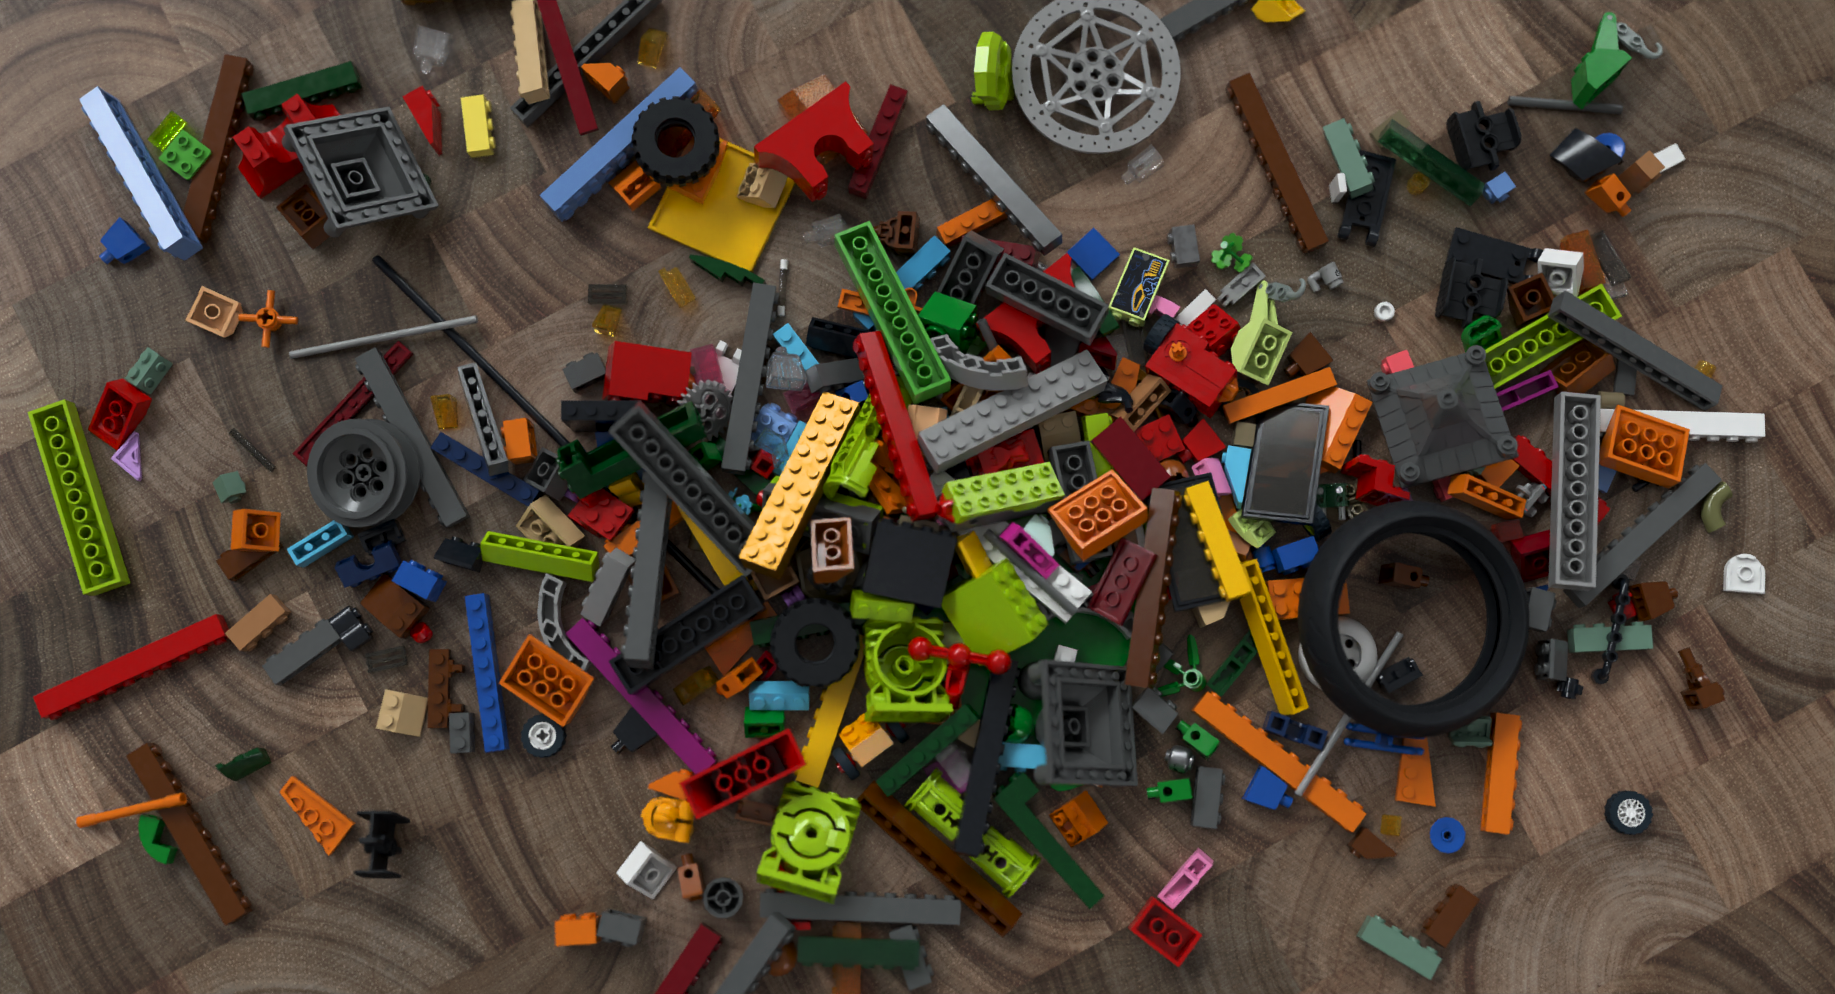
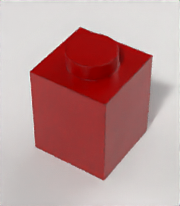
[751,446,778,479]

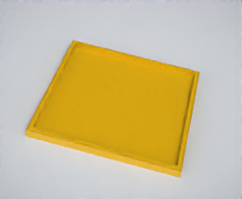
[648,136,795,272]

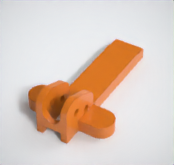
[837,288,923,316]

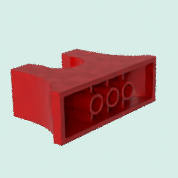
[754,81,874,202]
[232,93,341,199]
[976,253,1075,374]
[679,728,807,820]

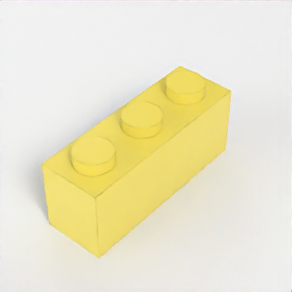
[461,95,496,158]

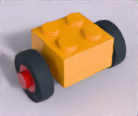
[832,713,909,781]

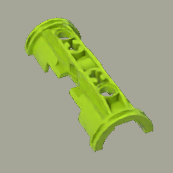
[823,376,912,499]
[904,767,1041,898]

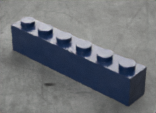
[430,432,544,507]

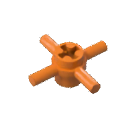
[238,290,298,348]

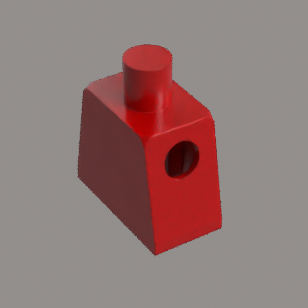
[1177,418,1226,464]

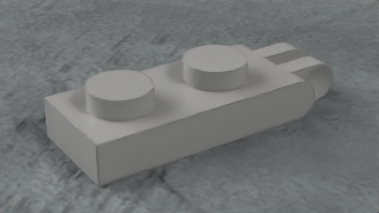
[1217,262,1266,307]

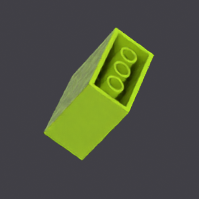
[941,557,1049,666]

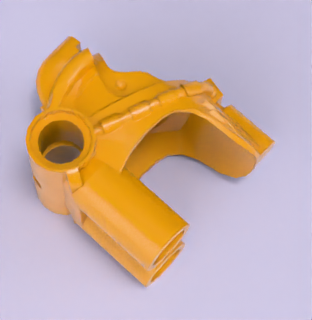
[641,796,694,843]

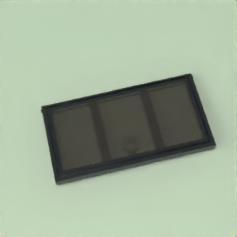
[1241,402,1329,526]
[1145,473,1244,612]

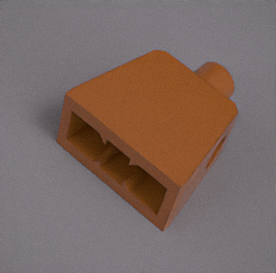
[678,853,706,902]

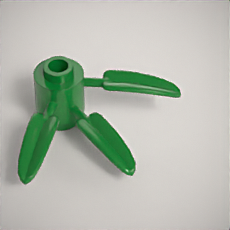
[1158,634,1207,696]

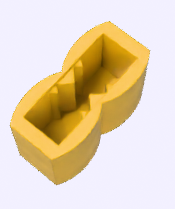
[608,472,645,507]

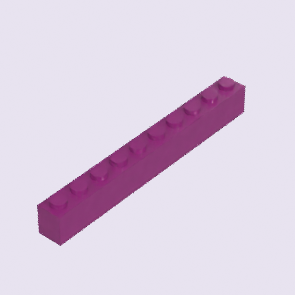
[565,618,717,775]

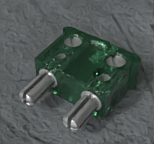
[1316,483,1351,520]

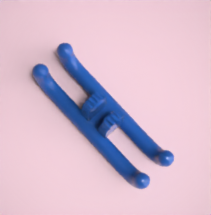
[1343,722,1426,755]

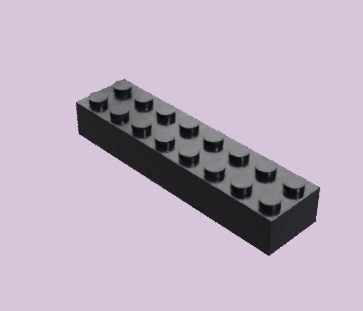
[608,575,766,695]

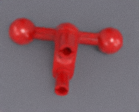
[908,636,1011,710]

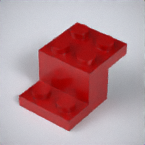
[1341,454,1410,506]
[568,488,635,542]

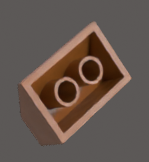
[1540,339,1616,394]
[811,517,854,584]

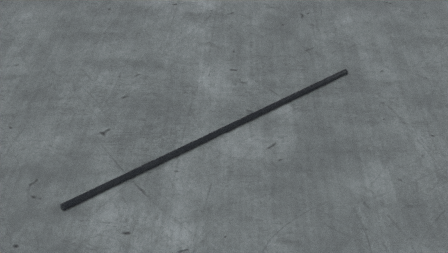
[372,255,720,595]

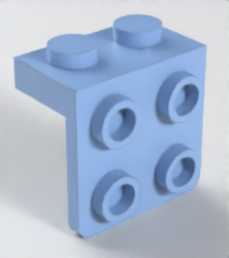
[751,403,799,456]

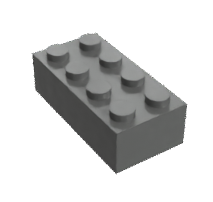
[937,230,1004,305]

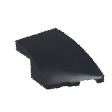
[1550,128,1623,183]

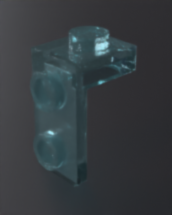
[755,427,789,469]

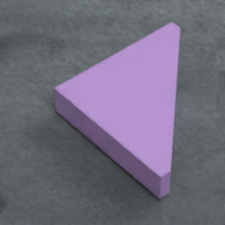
[111,431,142,481]

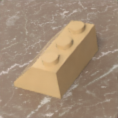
[516,495,585,548]

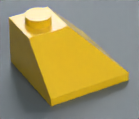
[1251,0,1305,22]

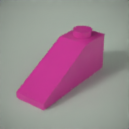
[999,522,1059,579]

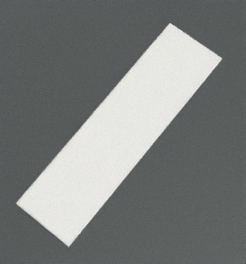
[1175,289,1216,326]

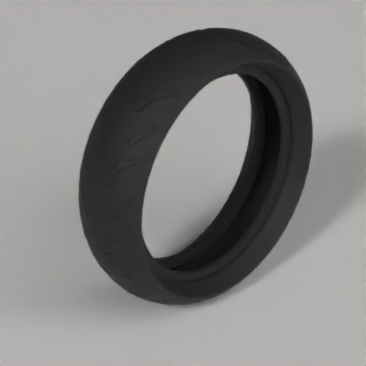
[1298,501,1529,738]

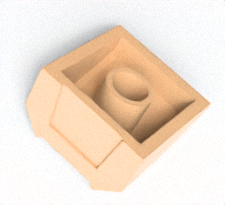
[185,286,243,338]
[908,405,947,455]

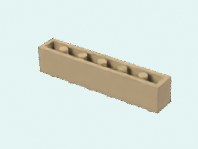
[510,0,550,104]

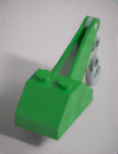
[1571,12,1663,110]

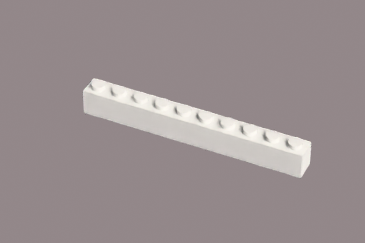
[1600,409,1765,443]

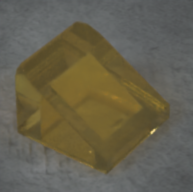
[1380,814,1402,836]

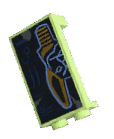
[1109,248,1170,327]

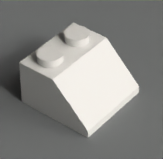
[1538,248,1584,297]
[617,841,677,899]

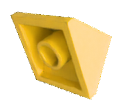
[955,530,992,578]

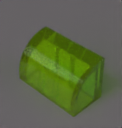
[147,110,188,152]

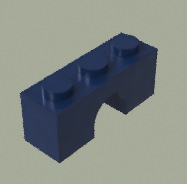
[334,540,401,588]
[1262,711,1328,750]

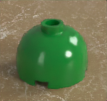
[1002,704,1035,744]

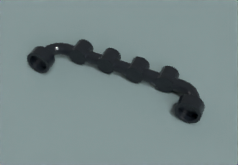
[1591,574,1631,684]

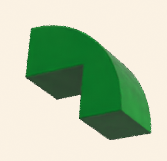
[139,814,178,864]

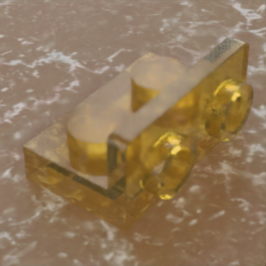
[658,267,696,308]

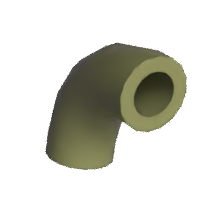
[1700,481,1733,533]

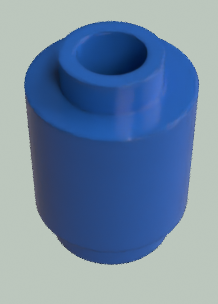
[1251,544,1276,573]

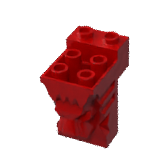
[965,429,1044,477]

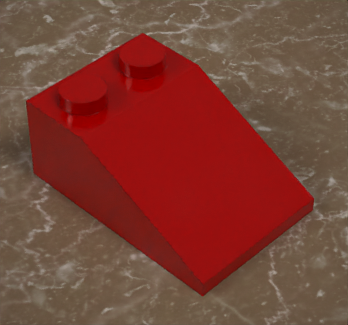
[402,86,442,156]
[88,378,152,450]

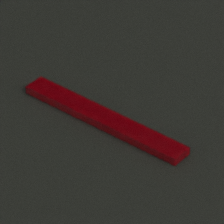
[537,0,599,136]
[292,341,413,466]

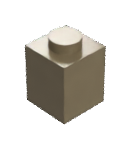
[1231,421,1256,449]

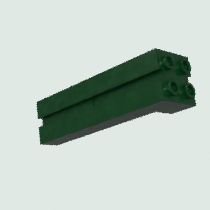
[556,401,707,499]
[992,772,1105,909]

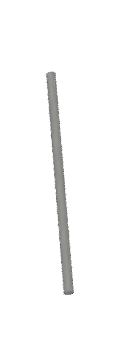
[289,315,478,359]
[1294,632,1403,797]

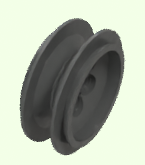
[307,419,420,527]

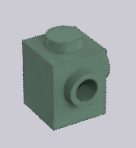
[213,471,247,504]

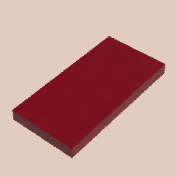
[1090,416,1171,501]
[1087,537,1157,626]

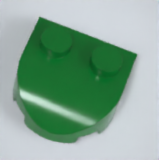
[1461,315,1503,353]

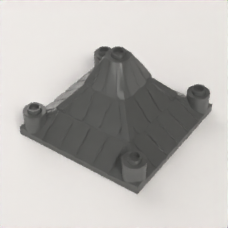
[282,107,439,238]
[1366,345,1518,489]
[1028,660,1138,788]

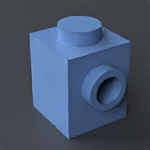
[1481,172,1516,204]

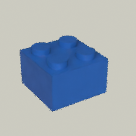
[1272,536,1319,576]
[392,560,447,602]

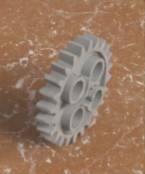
[675,379,733,442]

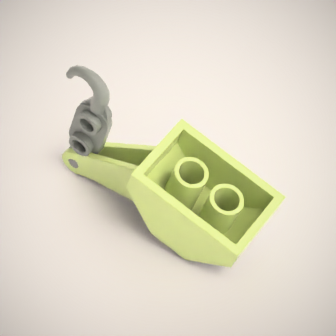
[1231,278,1306,385]

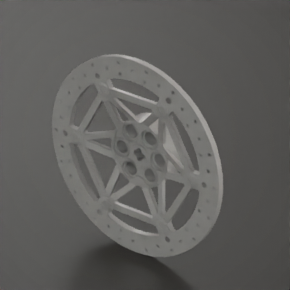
[1012,0,1181,154]

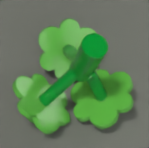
[1211,233,1252,273]

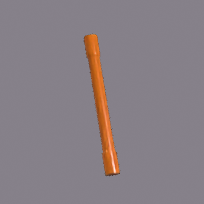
[76,793,187,828]

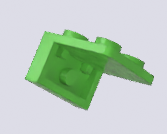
[158,129,212,180]

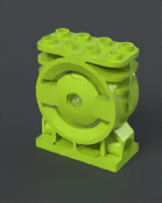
[862,617,953,723]
[757,781,861,905]

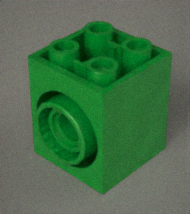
[918,292,978,353]

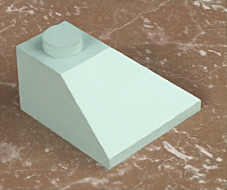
[1023,514,1054,557]

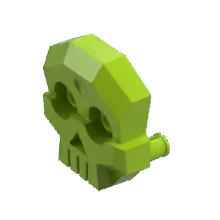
[972,32,1014,110]

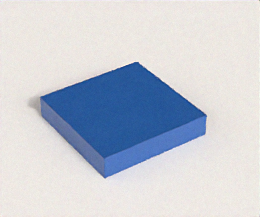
[1066,228,1120,281]

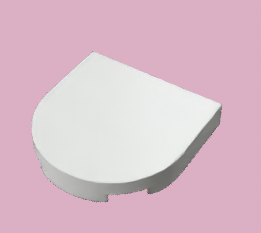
[1723,554,1765,595]

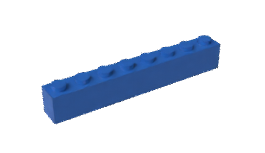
[465,593,510,753]

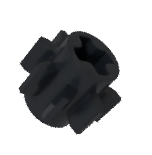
[1556,677,1583,700]

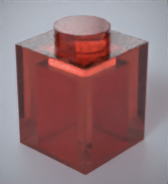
[1490,518,1523,543]

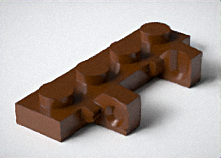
[427,649,465,728]

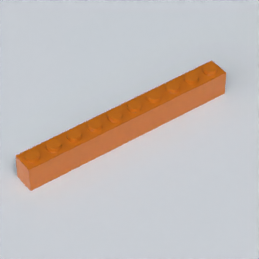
[1191,691,1366,833]

